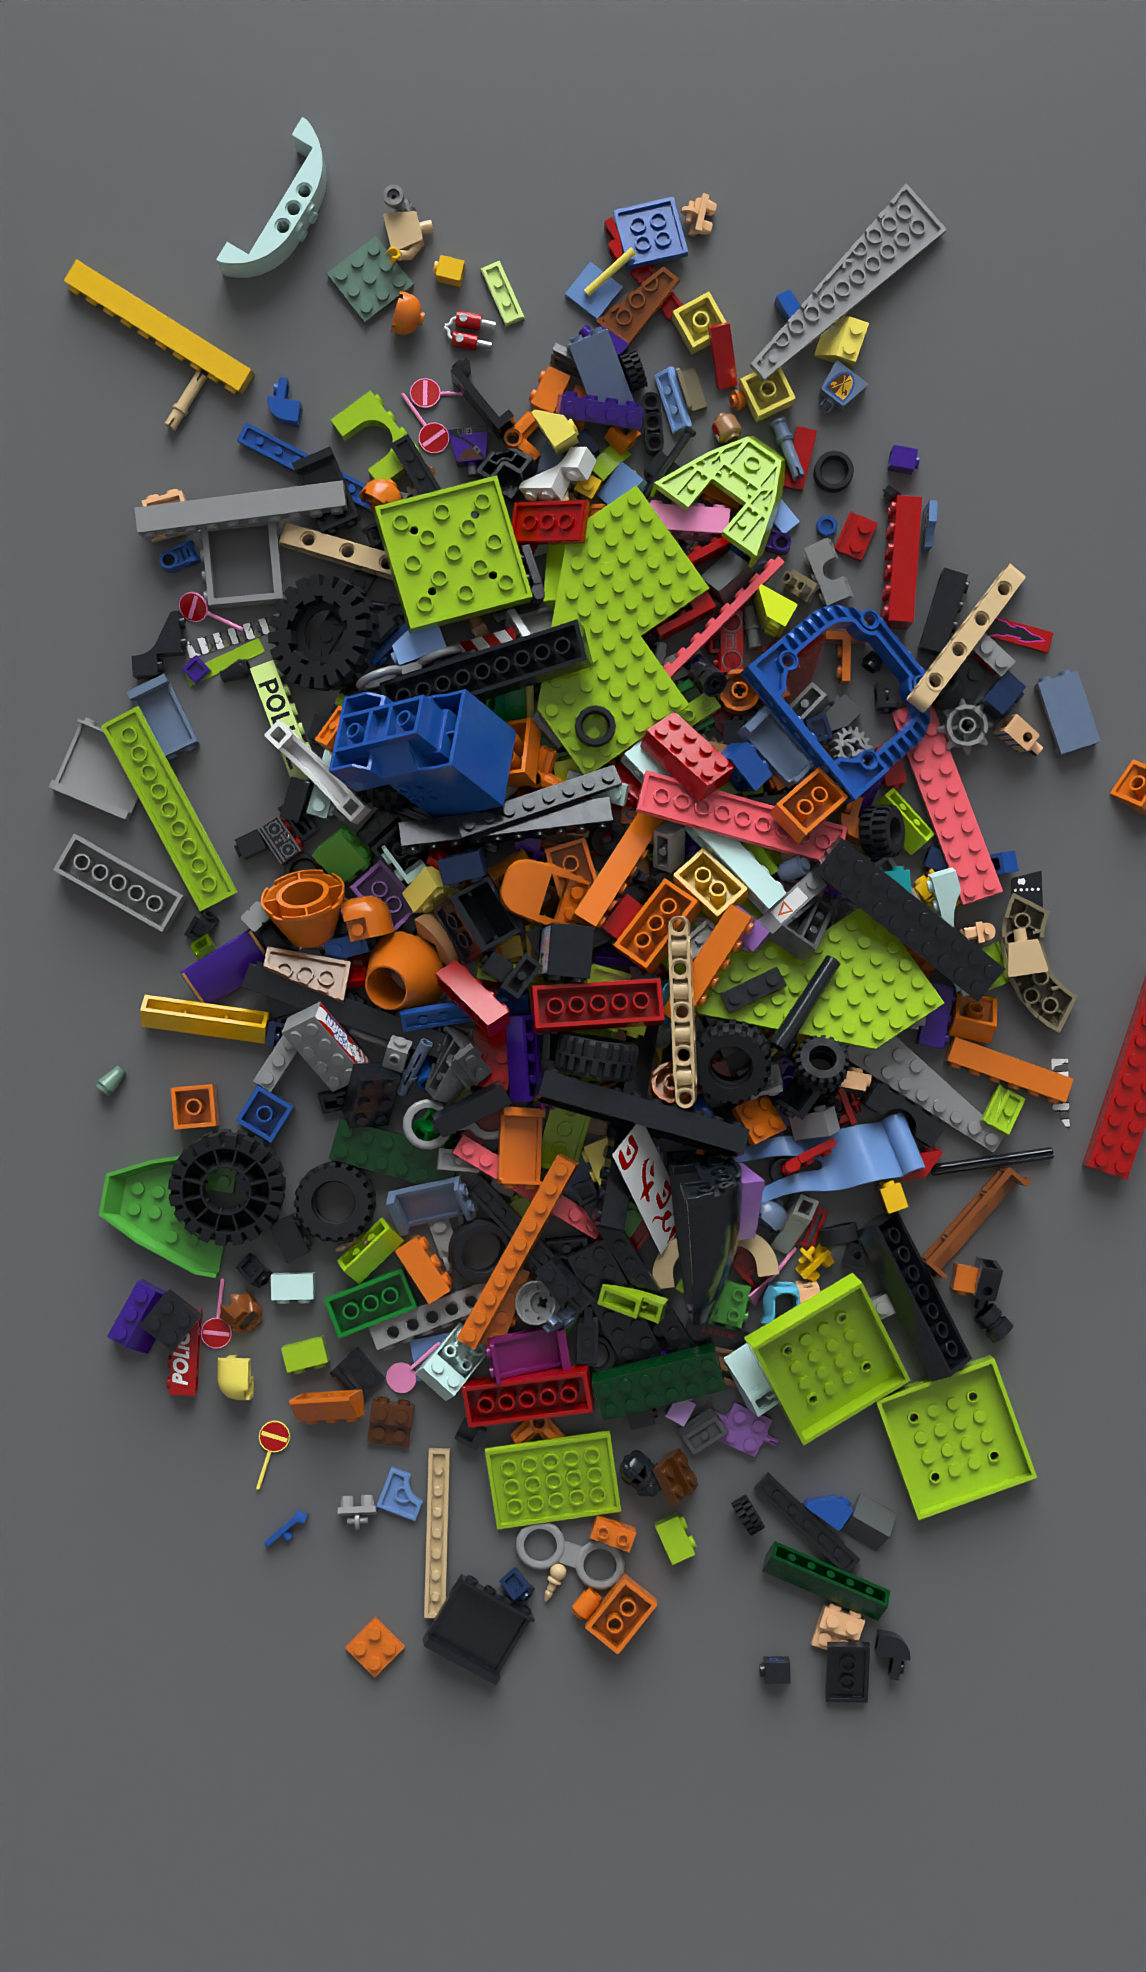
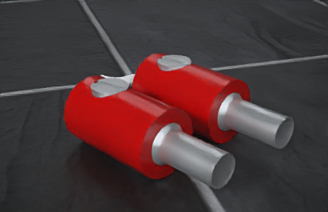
[444,310,496,351]

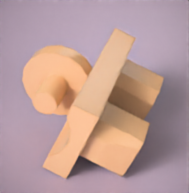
[681,193,717,237]
[959,921,996,944]

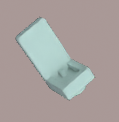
[381,845,427,884]

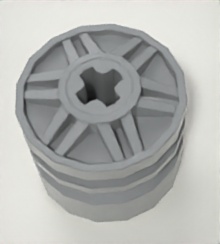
[515,1281,570,1325]

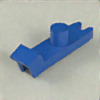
[263,1510,309,1547]

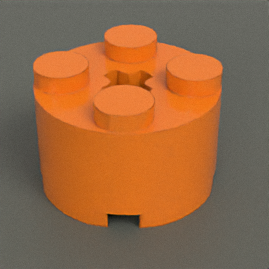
[717,669,759,715]
[651,1062,692,1106]

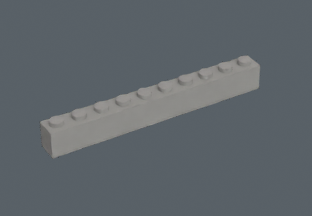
[134,480,348,539]

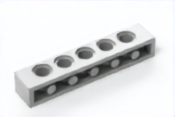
[368,1283,486,1351]

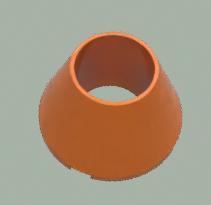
[261,869,345,948]
[365,931,445,1011]

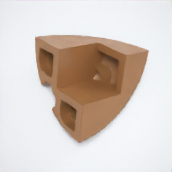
[414,912,460,965]

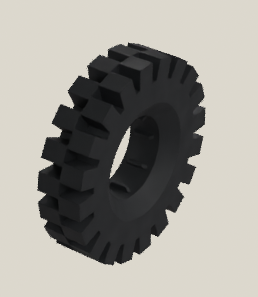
[168,1129,286,1246]

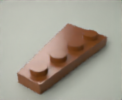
[596,266,680,346]

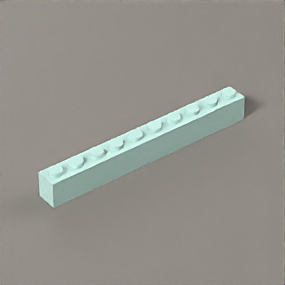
[621,739,786,914]

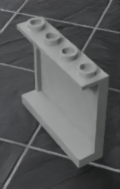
[49,718,139,822]

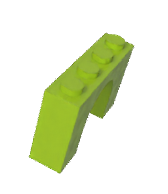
[331,390,422,482]

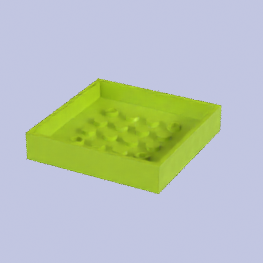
[374,475,533,634]
[744,1273,911,1446]
[875,1355,1037,1520]

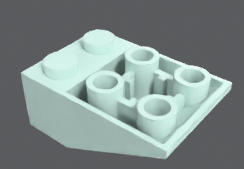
[415,1322,486,1401]
[723,1343,778,1417]

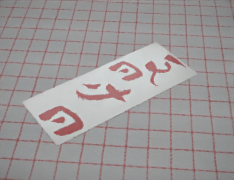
[612,1124,676,1254]

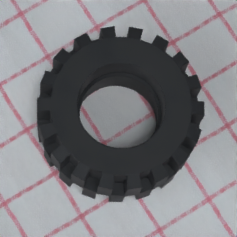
[859,804,905,858]
[793,1035,849,1094]

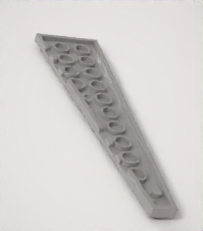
[750,183,947,382]
[841,1036,1005,1153]

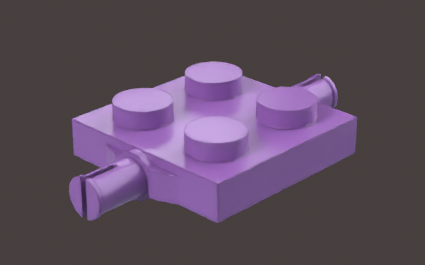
[714,1401,779,1457]

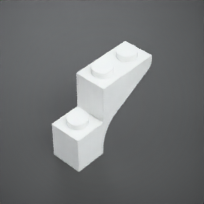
[519,447,597,502]

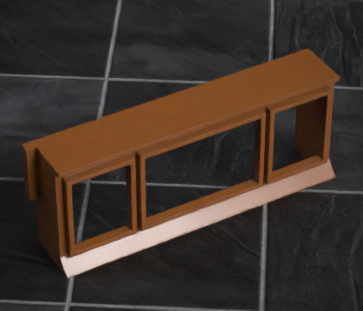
[921,1166,1032,1279]

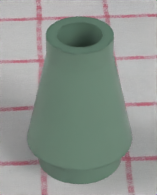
[96,1065,126,1097]

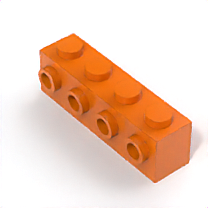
[481,1267,533,1346]

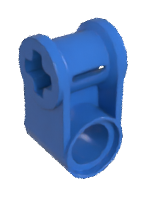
[159,540,201,573]

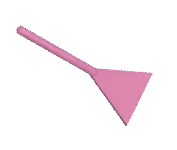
[748,1247,797,1307]

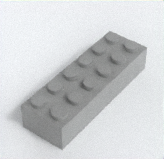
[53,834,187,933]

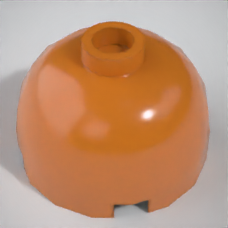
[390,291,425,335]
[359,479,402,511]

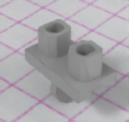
[338,1495,378,1530]

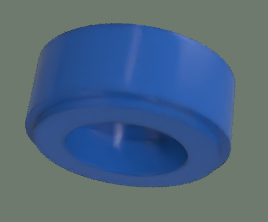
[816,515,837,537]

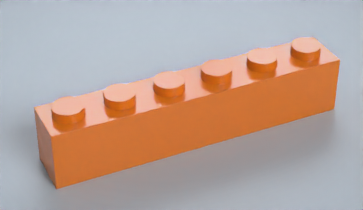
[664,904,755,1018]
[944,1037,1074,1105]

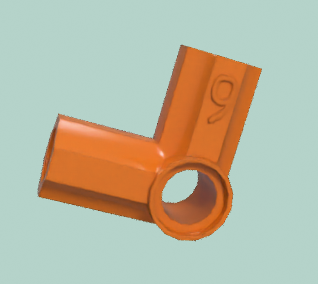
[504,411,541,464]
[530,746,565,789]
[510,1418,566,1444]

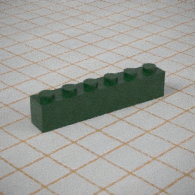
[762,1541,890,1621]

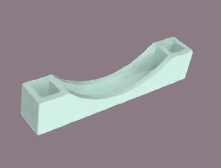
[926,867,969,997]

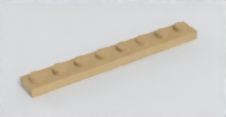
[424,1448,450,1618]

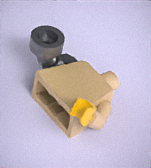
[383,185,434,264]

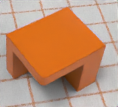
[604,425,641,455]

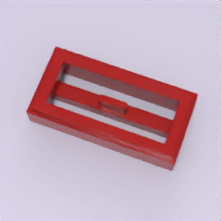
[796,1207,829,1248]

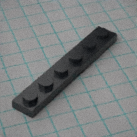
[754,1472,860,1573]

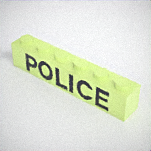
[250,660,313,782]

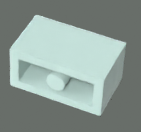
[271,1272,316,1304]

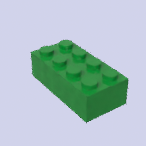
[323,1266,419,1338]

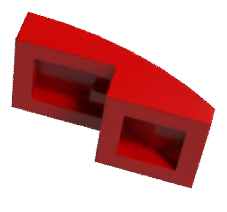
[604,217,622,262]

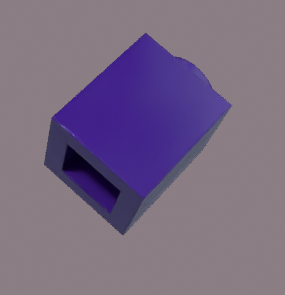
[887,445,920,475]

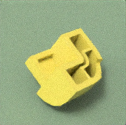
[217,1355,254,1400]

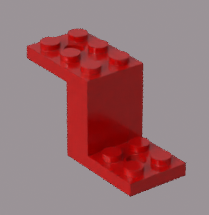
[655,536,730,642]

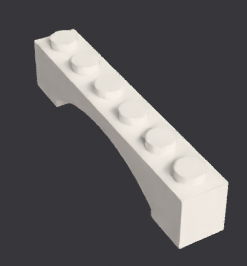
[264,720,372,825]

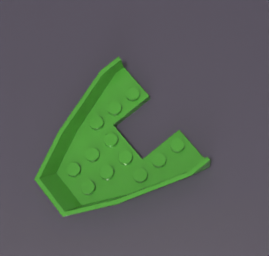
[99,1156,237,1278]

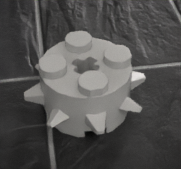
[937,698,993,755]

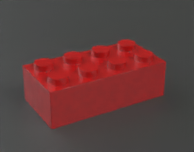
[640,711,735,801]

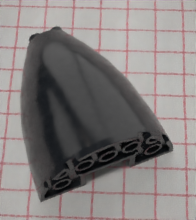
[667,1151,742,1326]

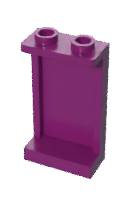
[485,1326,571,1384]

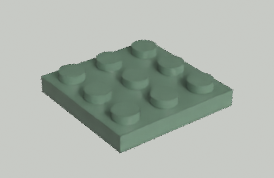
[327,236,414,324]

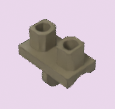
[781,569,821,604]

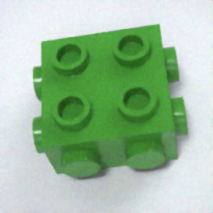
[311,824,374,883]
[708,1280,753,1330]

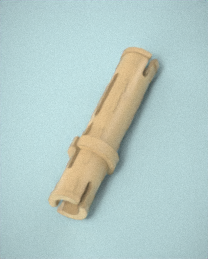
[164,371,208,431]

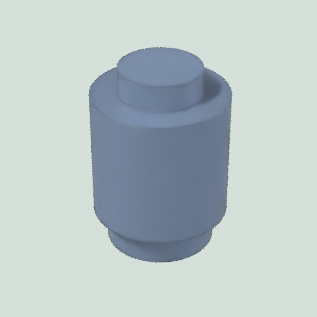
[777,855,810,882]

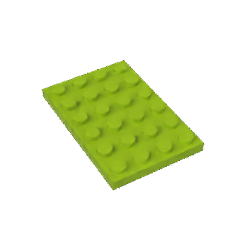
[485,1430,622,1530]

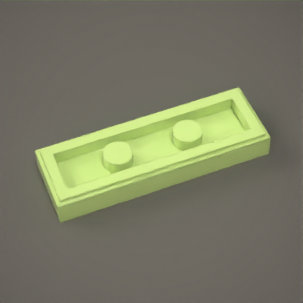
[481,261,524,327]

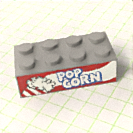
[281,1002,371,1092]

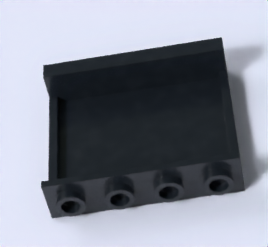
[422,1574,535,1685]

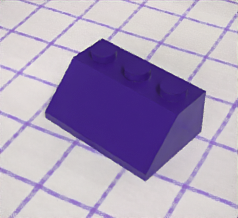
[107,1279,166,1354]

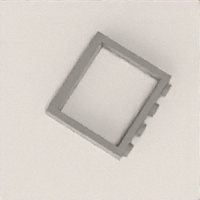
[198,521,285,609]

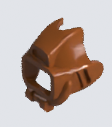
[220,1290,263,1333]

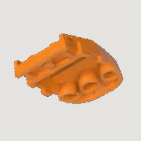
[500,859,591,925]

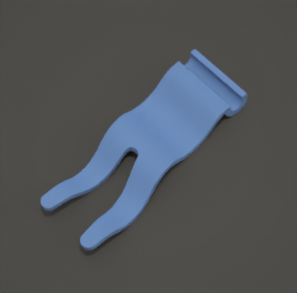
[734,1113,926,1203]

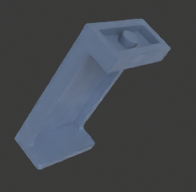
[567,326,634,404]
[1034,669,1101,757]
[127,674,200,762]
[737,705,816,788]
[386,1176,475,1236]

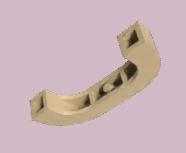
[652,1234,780,1289]

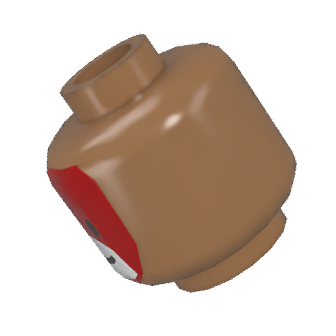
[711,413,742,445]

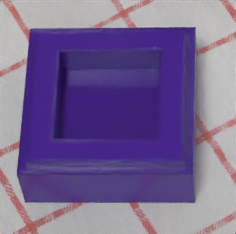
[182,655,211,685]

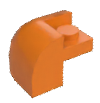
[342,895,395,942]

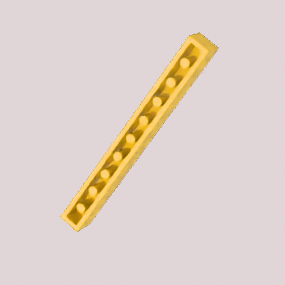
[64,259,255,395]

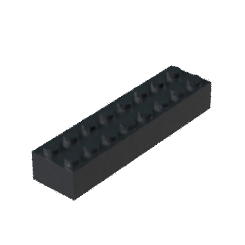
[856,1211,972,1382]

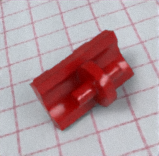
[830,1087,861,1125]

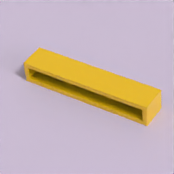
[140,995,269,1044]

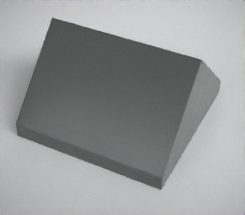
[701,550,754,607]
[841,1493,897,1551]

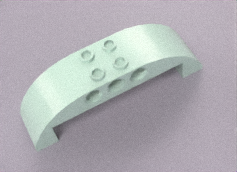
[216,117,327,278]

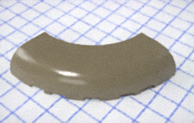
[1001,893,1078,1033]

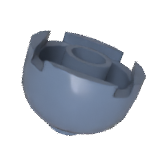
[758,1198,787,1236]

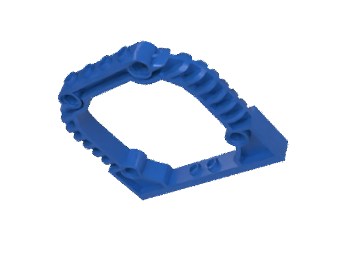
[740,605,933,805]

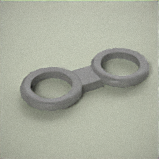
[356,646,463,691]
[403,1099,513,1150]
[515,1522,625,1590]

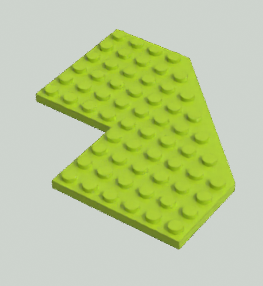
[537,485,709,775]
[661,898,944,1050]

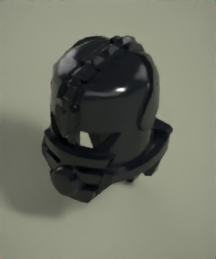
[619,1450,662,1497]

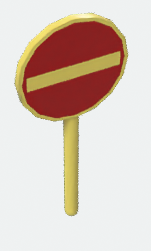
[256,1421,290,1490]

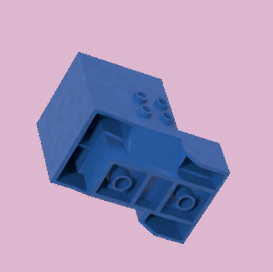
[329,689,516,818]

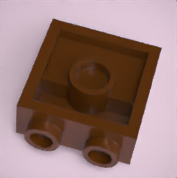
[367,1396,415,1447]
[652,1448,698,1508]

